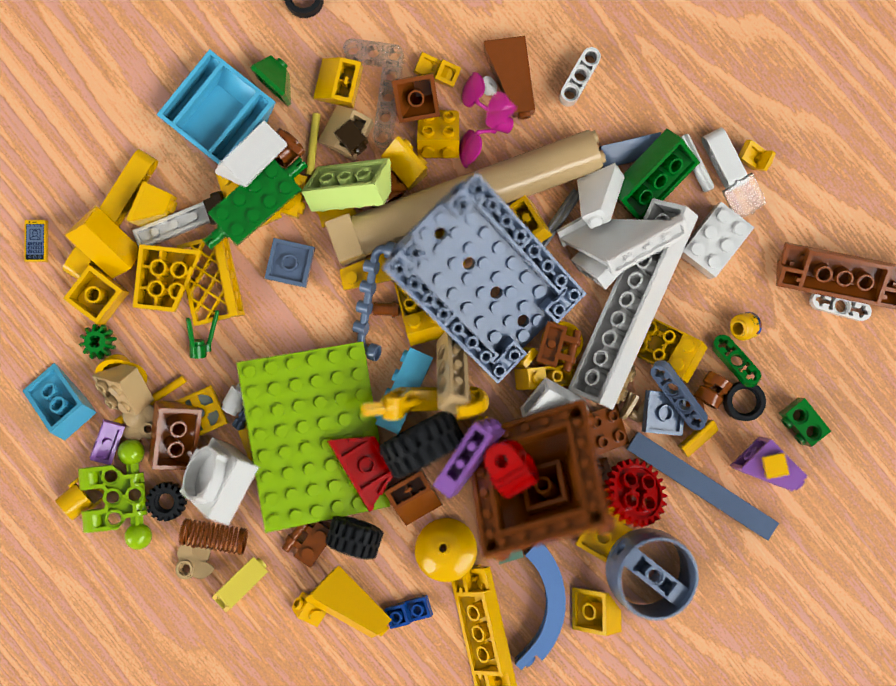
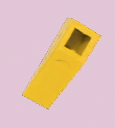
[514,364,579,390]

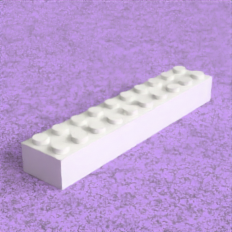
[567,198,699,410]

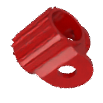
[484,440,539,499]

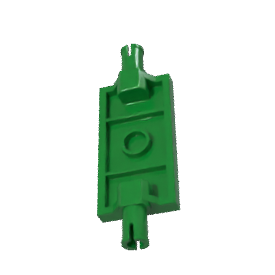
[203,157,308,250]

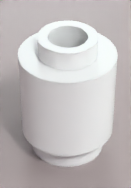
[221,384,244,416]

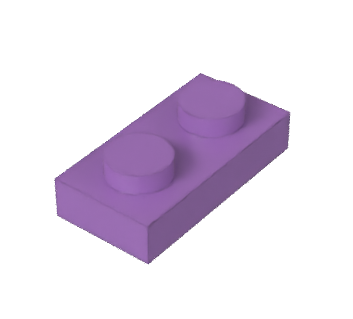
[90,419,125,465]

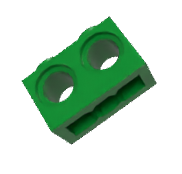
[779,398,831,447]

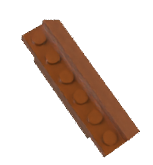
[776,242,896,310]

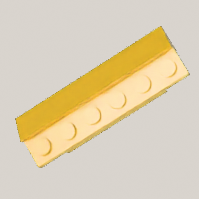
[451,564,517,686]

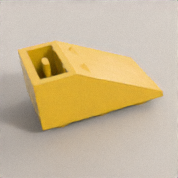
[394,282,445,346]
[637,318,708,384]

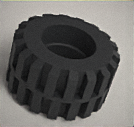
[325,516,384,559]

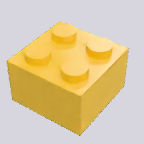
[63,265,130,325]

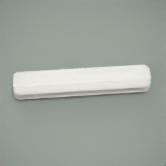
[681,134,714,192]

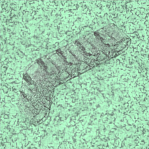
[343,38,404,150]

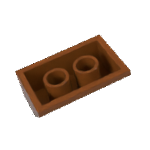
[148,401,202,470]

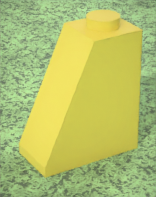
[211,557,268,612]

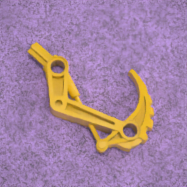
[361,386,489,420]

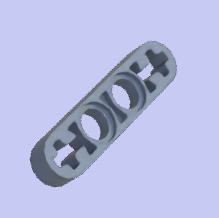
[650,360,708,430]

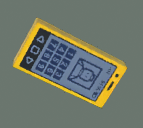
[24,220,48,262]

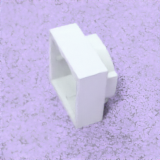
[180,437,259,525]

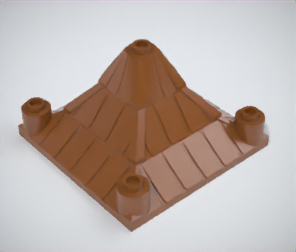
[471,399,615,561]

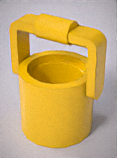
[55,477,108,521]

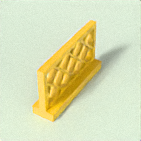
[176,237,245,326]

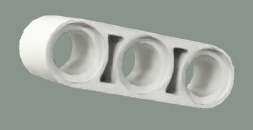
[559,47,601,107]
[701,127,748,190]

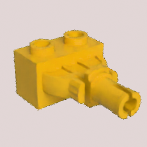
[508,195,552,243]

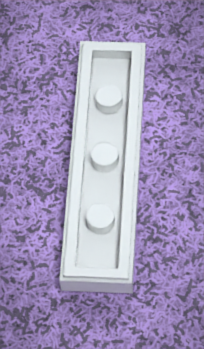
[132,202,210,247]

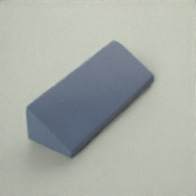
[599,132,661,168]

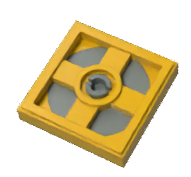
[176,385,229,436]

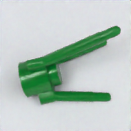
[186,310,219,359]

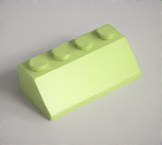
[301,158,391,212]

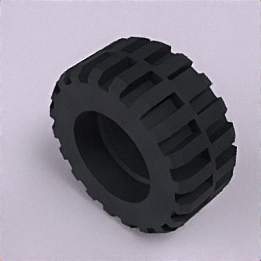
[379,411,465,479]

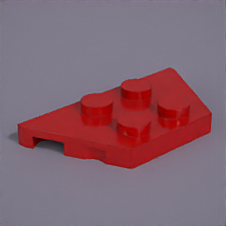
[327,436,393,512]

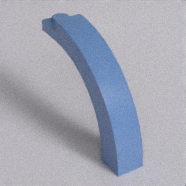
[514,544,566,670]

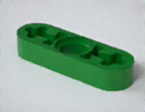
[712,335,761,387]

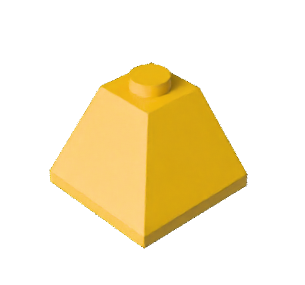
[126,181,177,227]
[572,587,622,636]

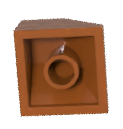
[392,73,440,123]

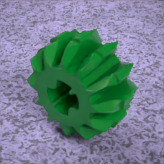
[79,324,117,359]

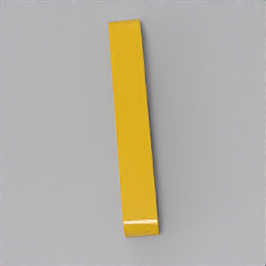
[63,149,158,279]

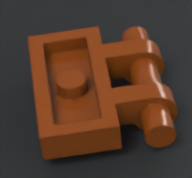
[536,321,582,372]
[282,522,329,568]

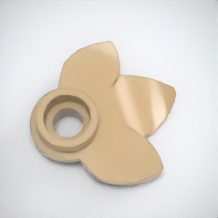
[122,404,154,441]
[175,542,215,579]

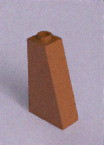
[483,36,535,119]

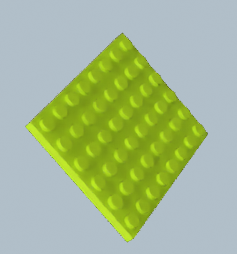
[236,341,390,533]

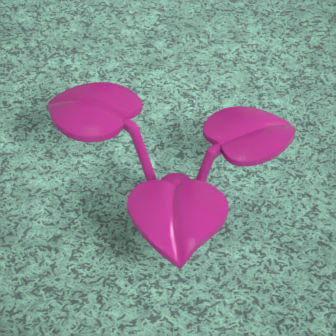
[459,72,517,168]

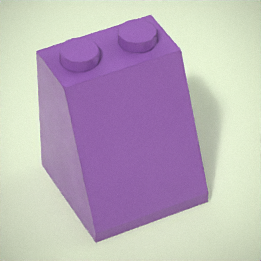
[730,437,808,491]

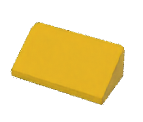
[678,419,718,457]

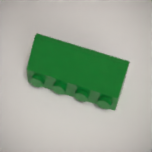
[617,129,700,220]

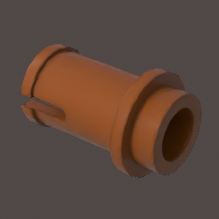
[373,301,400,318]

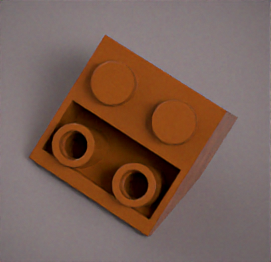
[384,468,443,526]

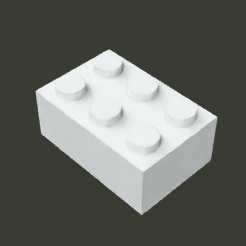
[681,202,755,279]

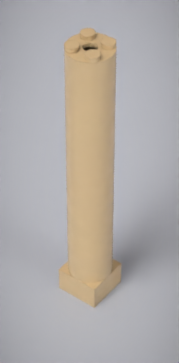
[325,130,606,266]

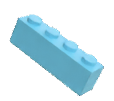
[374,347,433,434]

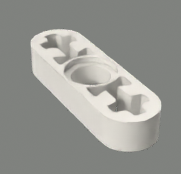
[809,293,872,321]

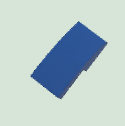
[384,595,433,629]

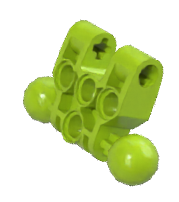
[78,439,152,550]

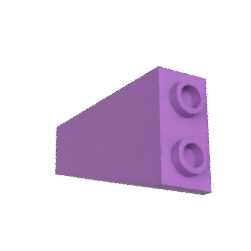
[433,418,505,498]

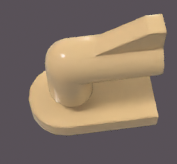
[619,392,645,422]

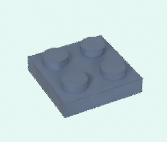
[264,238,315,288]
[642,390,686,436]

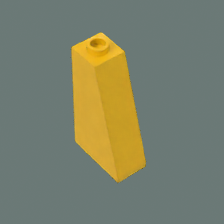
[305,565,392,638]

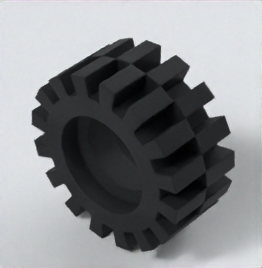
[145,482,187,521]

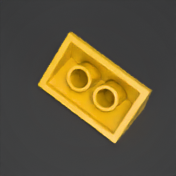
[64,205,139,279]

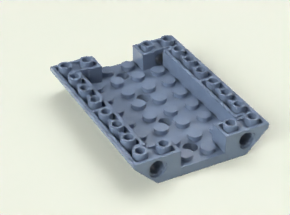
[382,173,587,384]

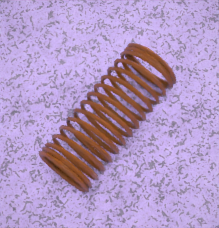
[179,518,248,555]

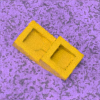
[413,52,461,88]

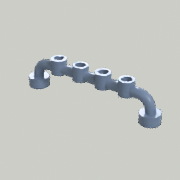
[352,241,397,361]

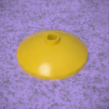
[415,518,478,582]

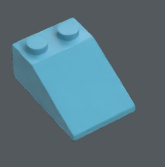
[23,363,97,440]

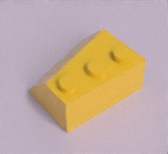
[133,244,203,312]

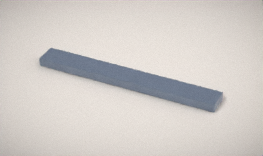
[626,432,779,541]

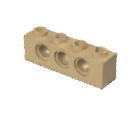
[436,331,470,415]

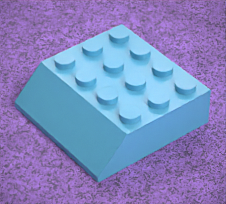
[156,49,276,165]

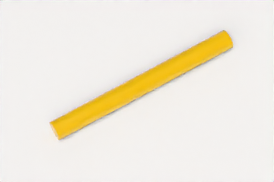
[113,375,187,424]

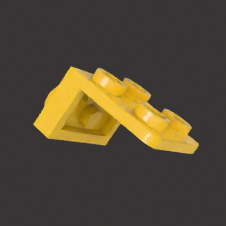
[417,110,459,158]

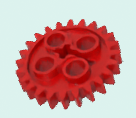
[603,458,668,528]

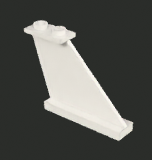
[556,215,689,276]

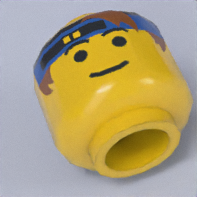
[730,312,762,341]

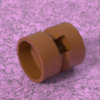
[694,371,733,410]

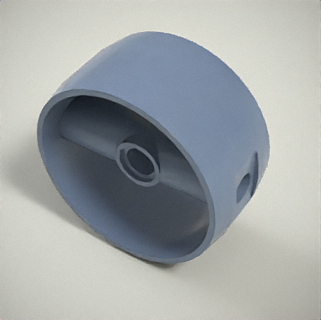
[605,528,698,620]

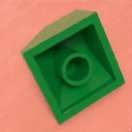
[251,55,291,106]

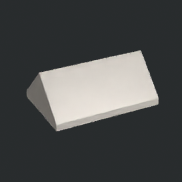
[215,121,287,187]

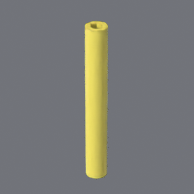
[305,113,321,176]

